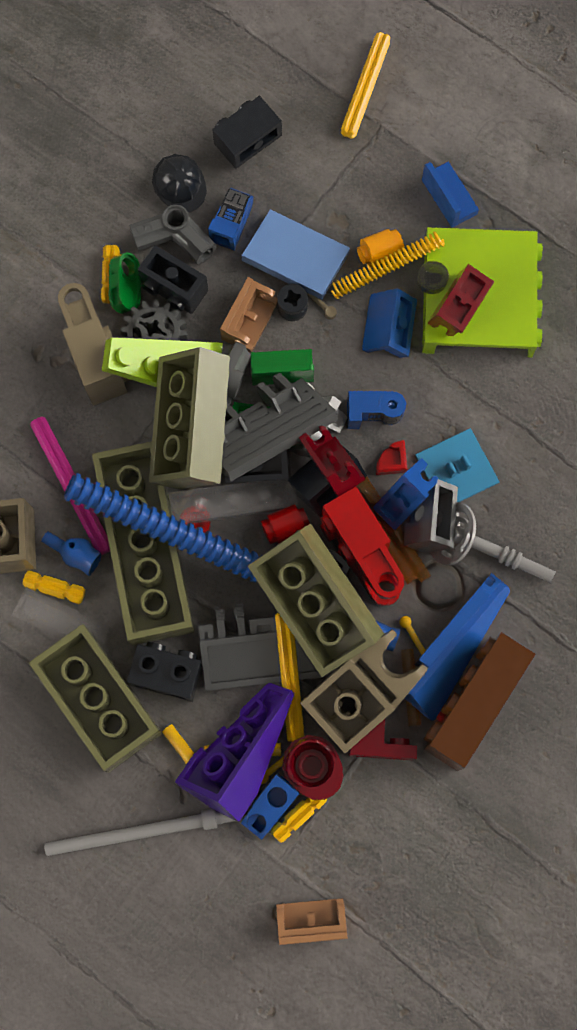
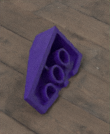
[175,683,294,822]

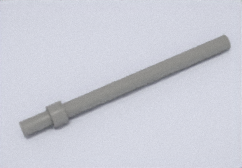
[44,809,243,856]

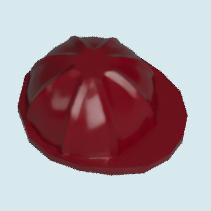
[282,735,344,800]

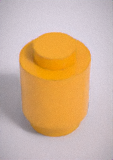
[357,229,404,268]

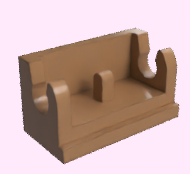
[220,277,278,353]
[276,898,348,945]

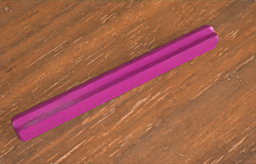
[30,416,110,555]

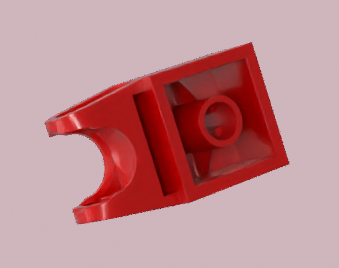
[320,487,404,606]

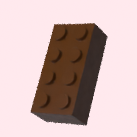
[423,632,536,771]

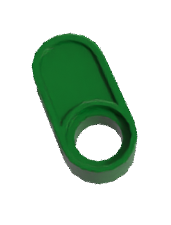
[109,252,141,314]

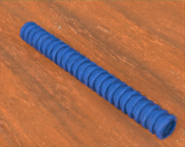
[64,473,263,585]

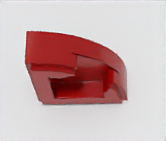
[376,440,408,475]

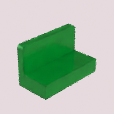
[251,349,314,386]

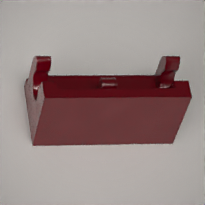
[427,264,494,336]
[298,426,366,497]

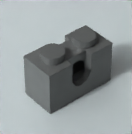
[403,479,458,553]

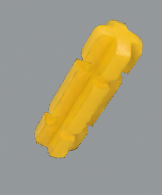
[101,245,120,304]
[23,570,85,604]
[271,797,327,843]

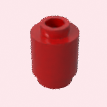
[260,504,310,545]

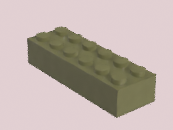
[92,441,195,646]

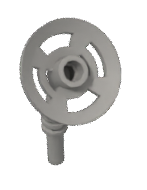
[430,502,556,583]

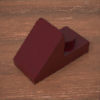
[349,719,417,761]

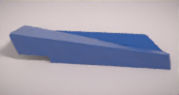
[405,573,510,721]

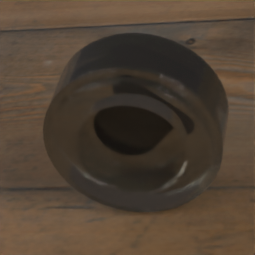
[417,261,449,294]

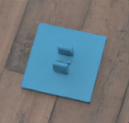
[415,428,500,502]

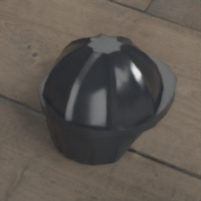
[152,154,207,213]

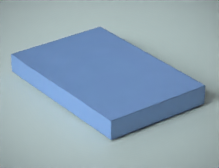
[242,209,350,300]

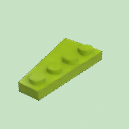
[102,337,223,387]

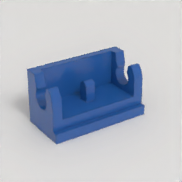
[373,458,438,530]

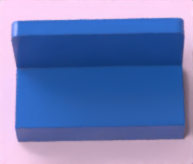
[422,161,479,228]
[362,288,417,358]

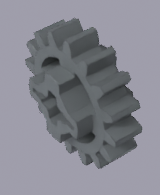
[120,300,188,341]

